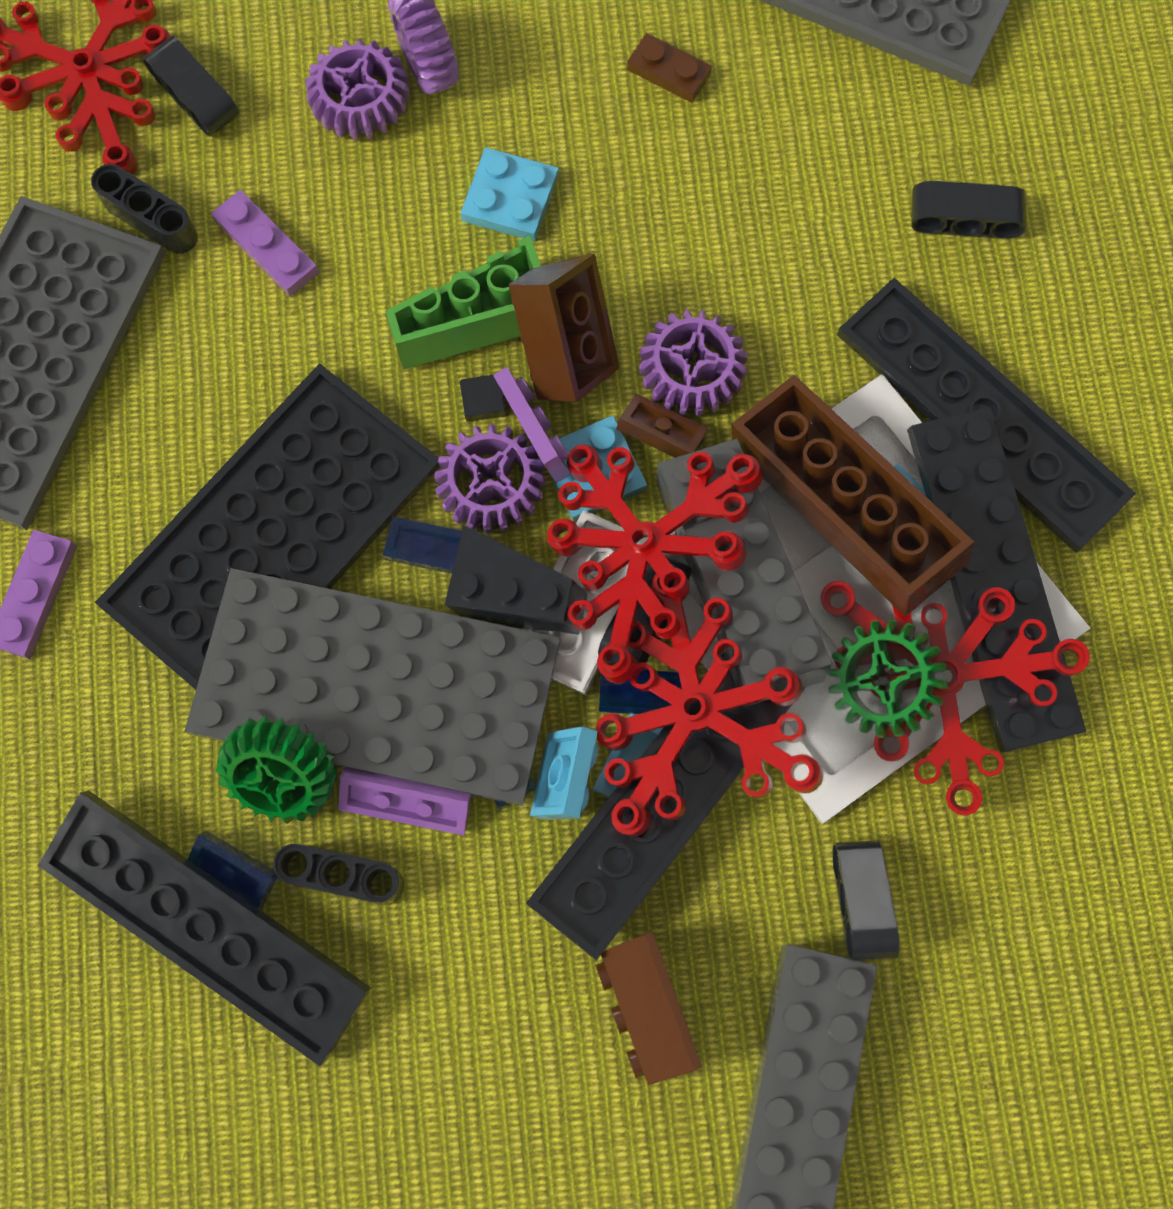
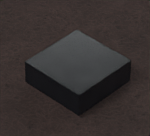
[459,374,506,422]

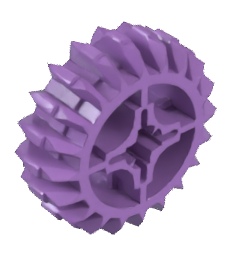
[388,0,459,94]
[306,38,410,141]
[639,308,748,417]
[434,424,546,535]

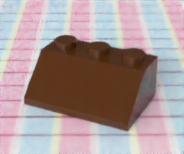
[509,254,620,402]
[595,932,703,1085]

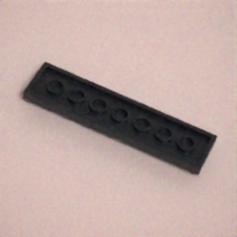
[837,278,1136,553]
[907,407,1086,753]
[526,653,806,961]
[37,790,372,1066]

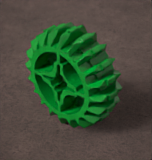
[828,619,948,738]
[215,715,337,824]

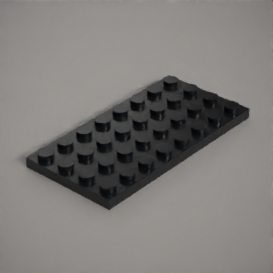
[95,363,440,690]

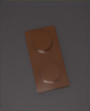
[627,33,712,103]
[616,393,708,458]

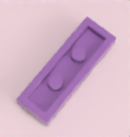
[211,190,319,297]
[493,367,571,483]
[0,529,77,660]
[338,767,471,835]

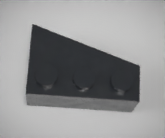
[445,525,588,635]

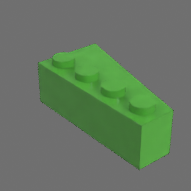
[386,235,541,370]

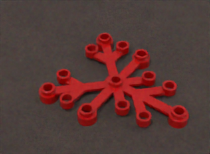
[0,0,170,175]
[547,445,763,683]
[595,574,824,836]
[820,581,1090,816]

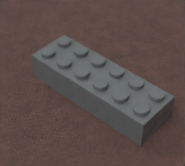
[656,438,832,707]
[730,944,877,1209]

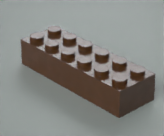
[731,375,974,616]

